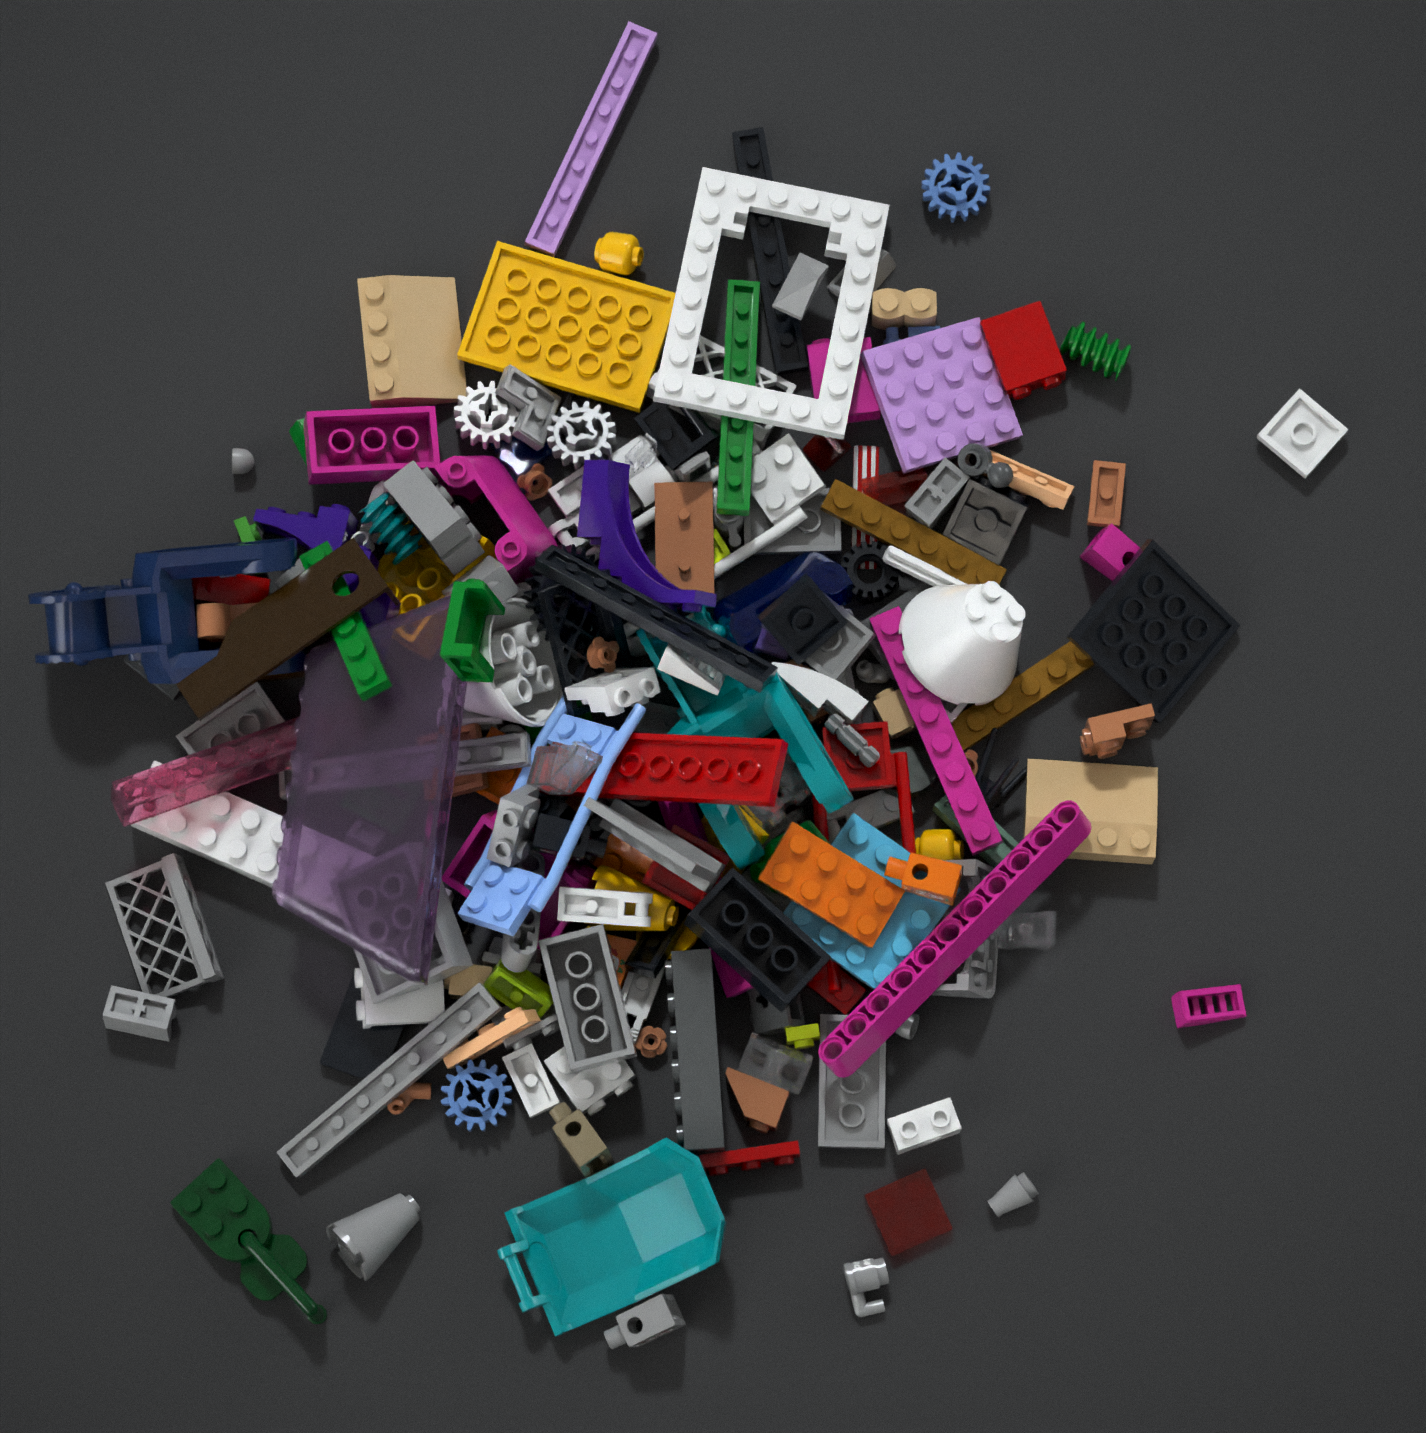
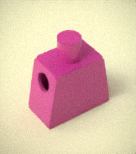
[1080,523,1140,581]

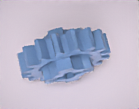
[921,152,990,223]
[441,1059,513,1132]

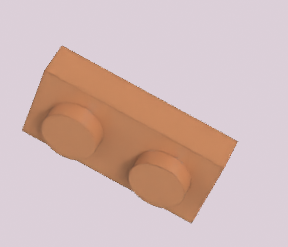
[1087,460,1126,529]

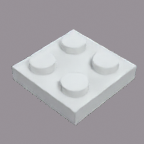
[1257,388,1349,479]

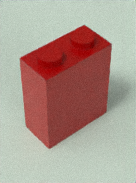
[980,301,1067,400]

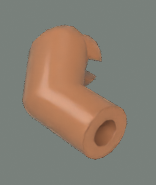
[387,1082,432,1115]

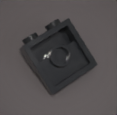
[942,475,1030,565]

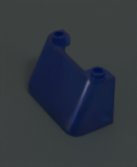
[713,551,853,654]

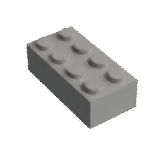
[538,924,637,1073]

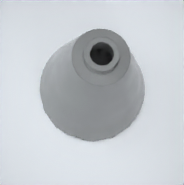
[326,1193,421,1281]

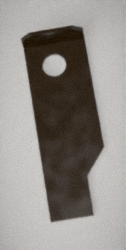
[176,538,400,721]

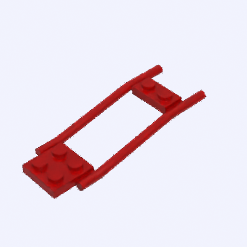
[812,721,916,992]

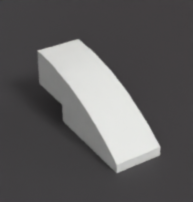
[771,662,869,725]

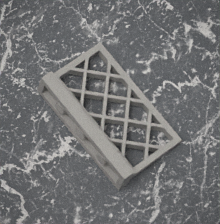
[583,797,726,893]
[105,853,224,998]

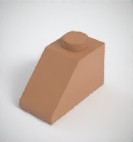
[725,1067,790,1134]

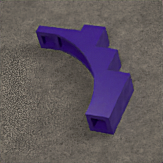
[577,460,717,613]

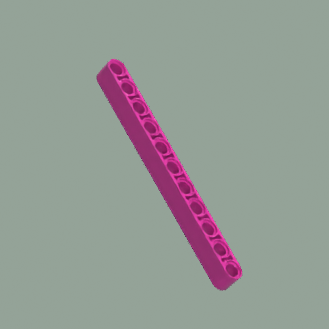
[818,800,1092,1078]

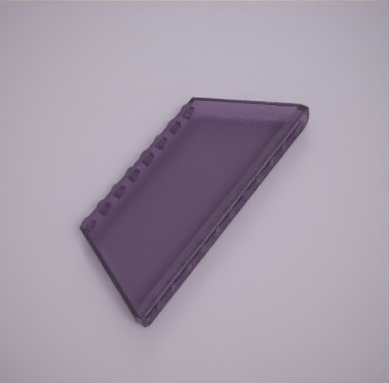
[272,595,467,985]

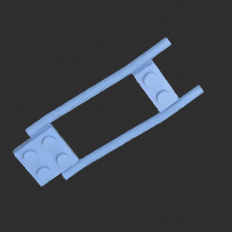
[457,696,646,936]

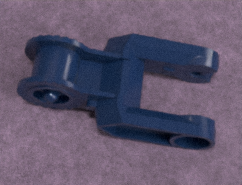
[28,538,309,684]

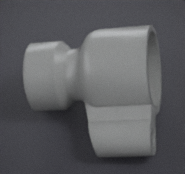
[713,504,744,551]

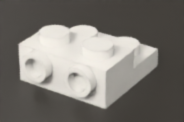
[565,667,661,717]
[544,1047,635,1116]

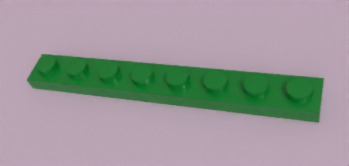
[716,279,760,516]

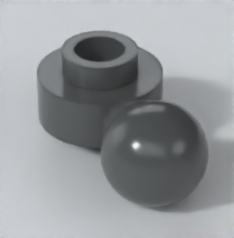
[958,443,1013,488]

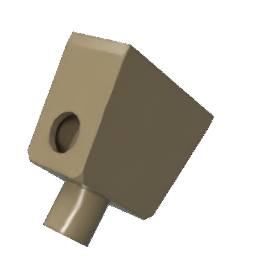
[549,1102,615,1178]

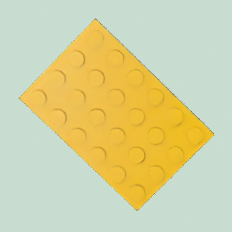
[457,241,676,413]

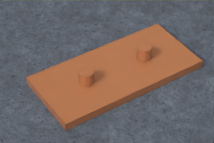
[654,481,715,594]

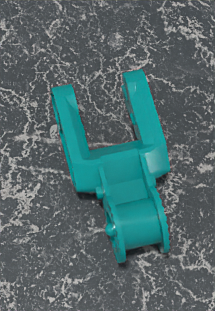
[636,607,854,870]

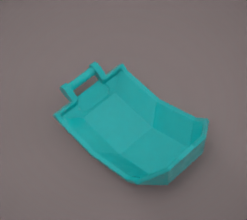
[497,1138,727,1337]

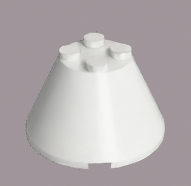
[899,581,1025,706]
[443,598,563,727]

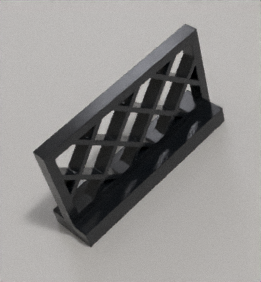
[537,569,634,717]

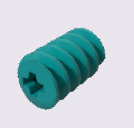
[357,492,422,566]

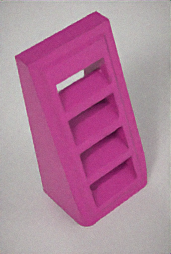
[1171,984,1247,1028]

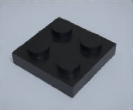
[757,574,848,665]

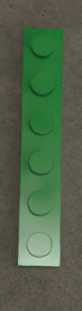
[299,541,393,702]

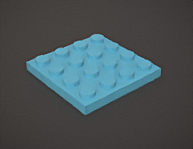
[783,812,961,990]

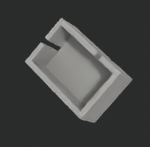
[383,460,485,576]

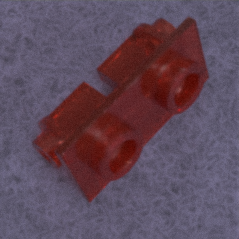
[860,468,928,506]

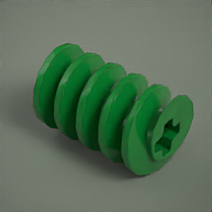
[1059,321,1131,383]

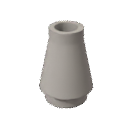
[988,1172,1039,1217]

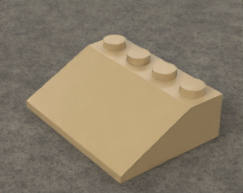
[357,275,467,408]
[1023,758,1158,864]

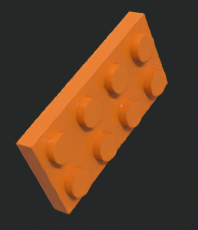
[757,822,905,948]

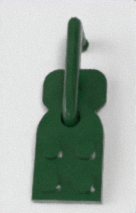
[170,1158,327,1324]

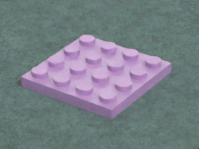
[860,317,1023,474]

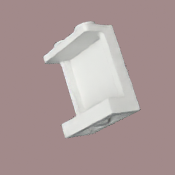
[354,965,445,1029]

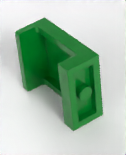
[440,578,505,683]

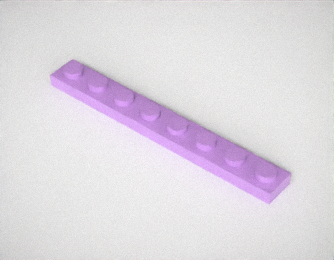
[525,21,658,257]

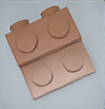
[1079,703,1155,759]

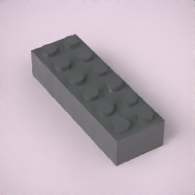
[665,949,725,1157]

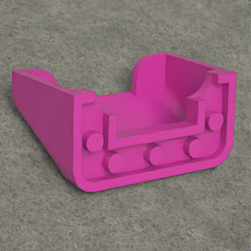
[435,456,557,585]

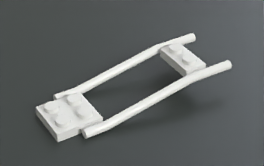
[586,433,826,638]

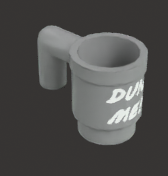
[843,1257,889,1317]

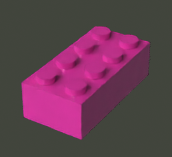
[303,406,440,485]

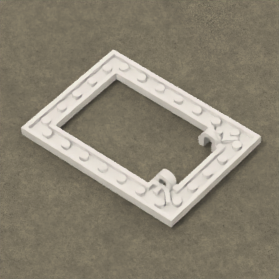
[653,167,890,440]

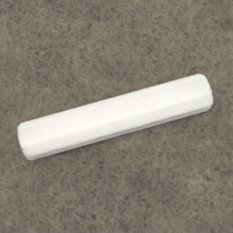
[882,546,966,587]

